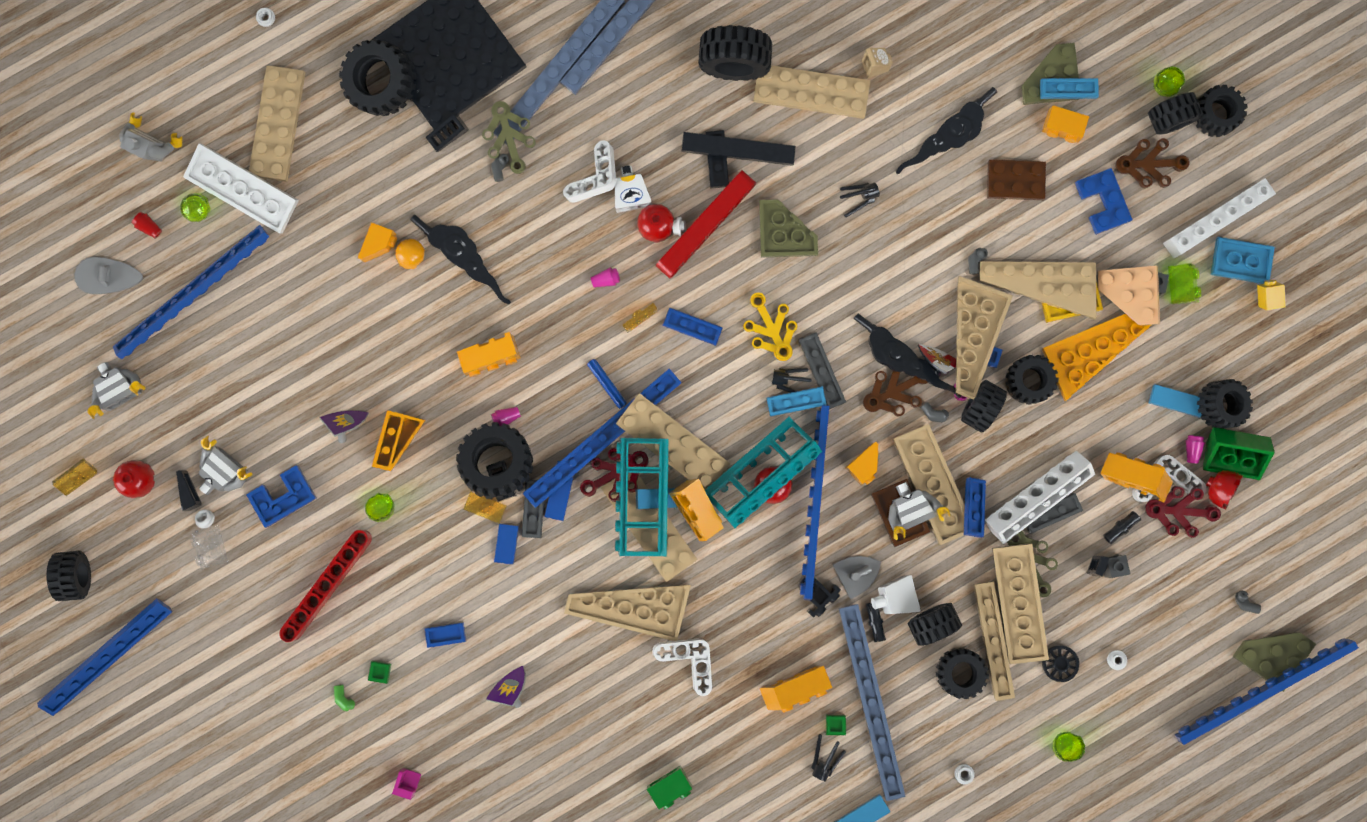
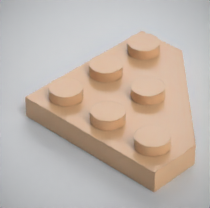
[1098,266,1160,325]

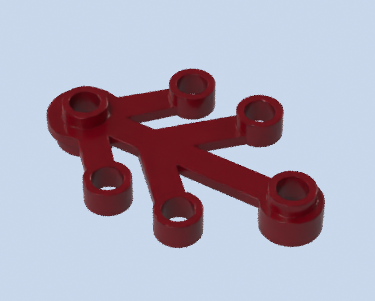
[580,448,649,502]
[1145,486,1221,538]

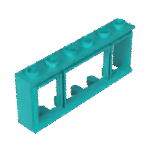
[705,416,822,529]
[615,438,669,557]

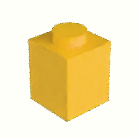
[1257,280,1286,310]

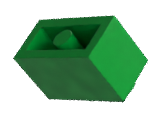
[647,766,692,810]

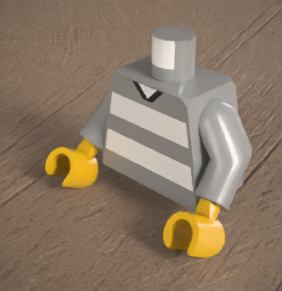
[119,112,183,162]
[87,362,146,419]
[199,436,253,495]
[888,482,951,540]

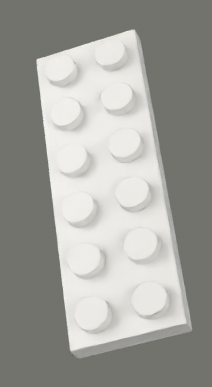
[183,144,299,234]

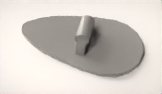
[74,257,143,294]

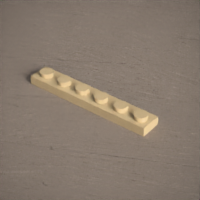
[973,581,1015,701]

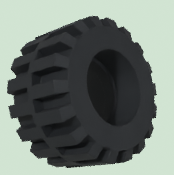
[1195,84,1248,137]
[1148,92,1203,135]
[1005,355,1059,405]
[1197,379,1253,429]
[961,380,1007,433]
[46,551,91,601]
[907,603,962,646]
[936,648,989,699]

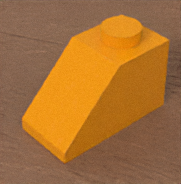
[358,222,397,262]
[845,442,879,485]

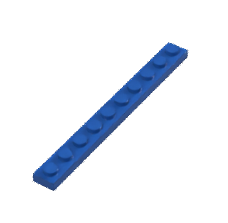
[113,225,269,360]
[523,368,682,508]
[800,405,829,600]
[1175,638,1359,745]

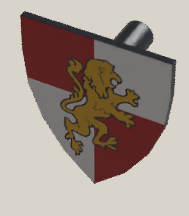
[918,344,956,378]

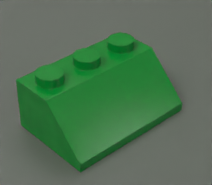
[1203,427,1275,480]

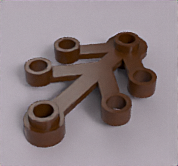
[1115,138,1190,189]
[863,370,928,417]

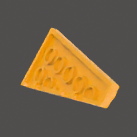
[1042,314,1152,401]

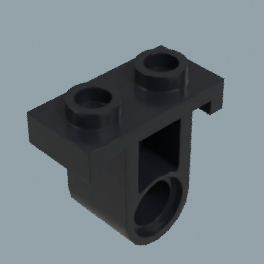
[798,576,841,618]

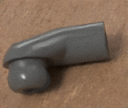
[491,154,509,182]
[968,248,988,274]
[920,402,949,423]
[1235,590,1261,614]

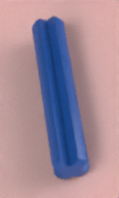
[587,359,627,409]

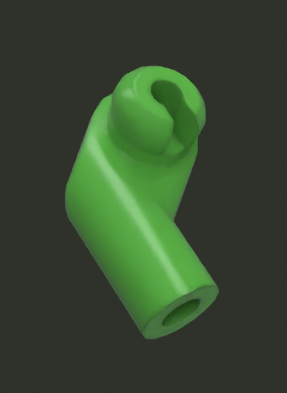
[334,685,355,711]

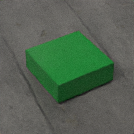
[368,661,392,684]
[826,715,846,735]

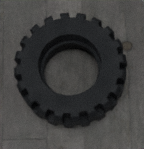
[698,25,773,81]
[339,39,417,116]
[456,422,533,500]

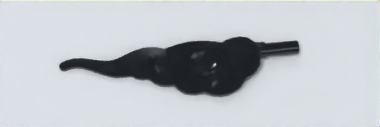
[896,87,997,174]
[410,215,511,304]
[854,313,962,398]

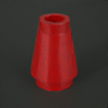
[131,212,162,239]

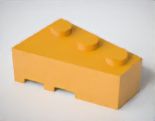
[457,332,521,377]
[372,410,425,471]
[1100,452,1173,502]
[669,479,724,541]
[760,666,832,713]

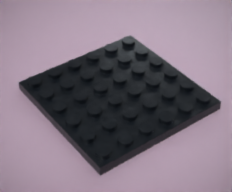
[370,0,527,130]

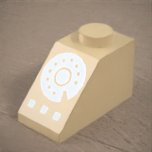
[861,48,893,79]

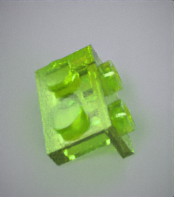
[1168,263,1201,305]

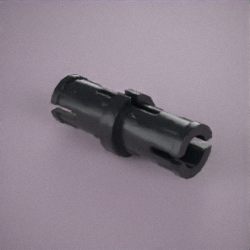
[1103,511,1141,545]
[865,603,886,642]

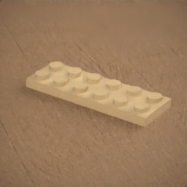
[753,65,870,119]
[249,66,305,182]
[615,393,730,490]
[893,424,965,545]
[600,473,698,582]
[992,543,1049,664]

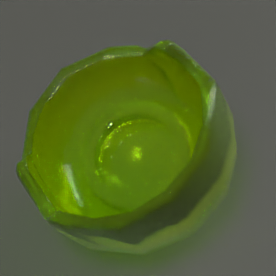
[1153,66,1185,98]
[180,193,211,222]
[365,493,395,522]
[1052,732,1085,762]

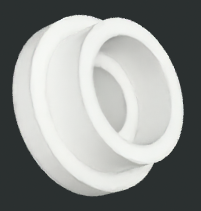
[256,8,275,27]
[672,217,686,236]
[195,510,215,529]
[1107,650,1127,670]
[954,764,974,784]

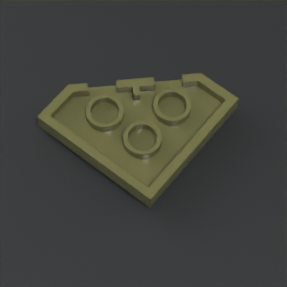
[1021,43,1079,105]
[759,200,818,258]
[1233,632,1316,692]

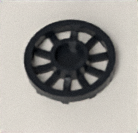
[1042,645,1079,682]

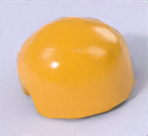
[395,238,425,269]

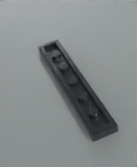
[681,132,796,166]

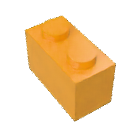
[1042,105,1089,143]

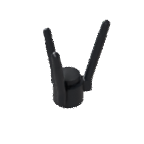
[840,182,880,217]
[772,368,812,393]
[811,734,846,782]

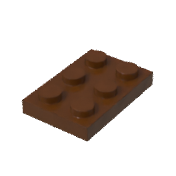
[987,160,1046,201]
[871,479,930,547]

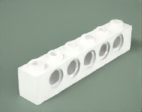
[1163,178,1276,259]
[985,451,1095,544]

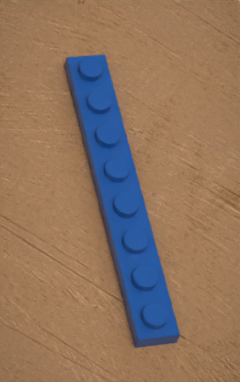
[37,598,172,716]

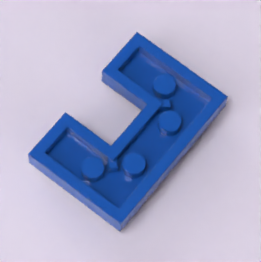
[1075,168,1133,235]
[246,465,317,528]

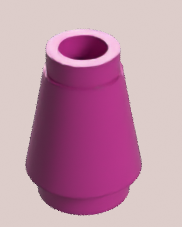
[591,267,620,288]
[491,406,521,426]
[1185,435,1206,464]

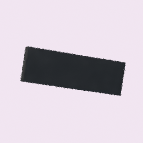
[705,130,729,189]

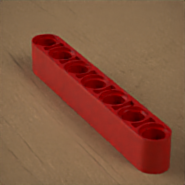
[656,170,757,279]
[279,530,372,642]

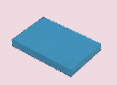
[1211,237,1275,284]

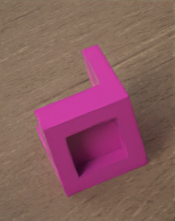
[392,768,421,800]

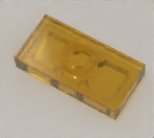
[622,303,658,333]
[52,458,98,496]
[463,491,507,524]

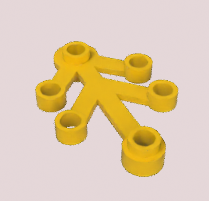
[743,292,798,361]

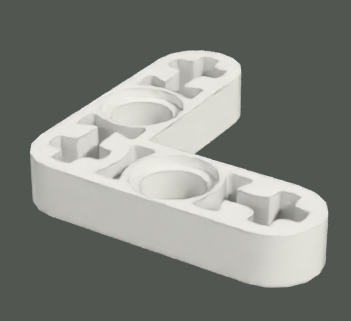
[563,140,616,203]
[1132,455,1206,502]
[652,638,712,696]

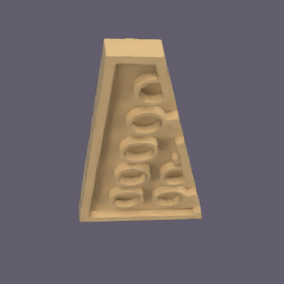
[979,261,1097,320]
[956,276,1013,400]
[564,585,691,641]

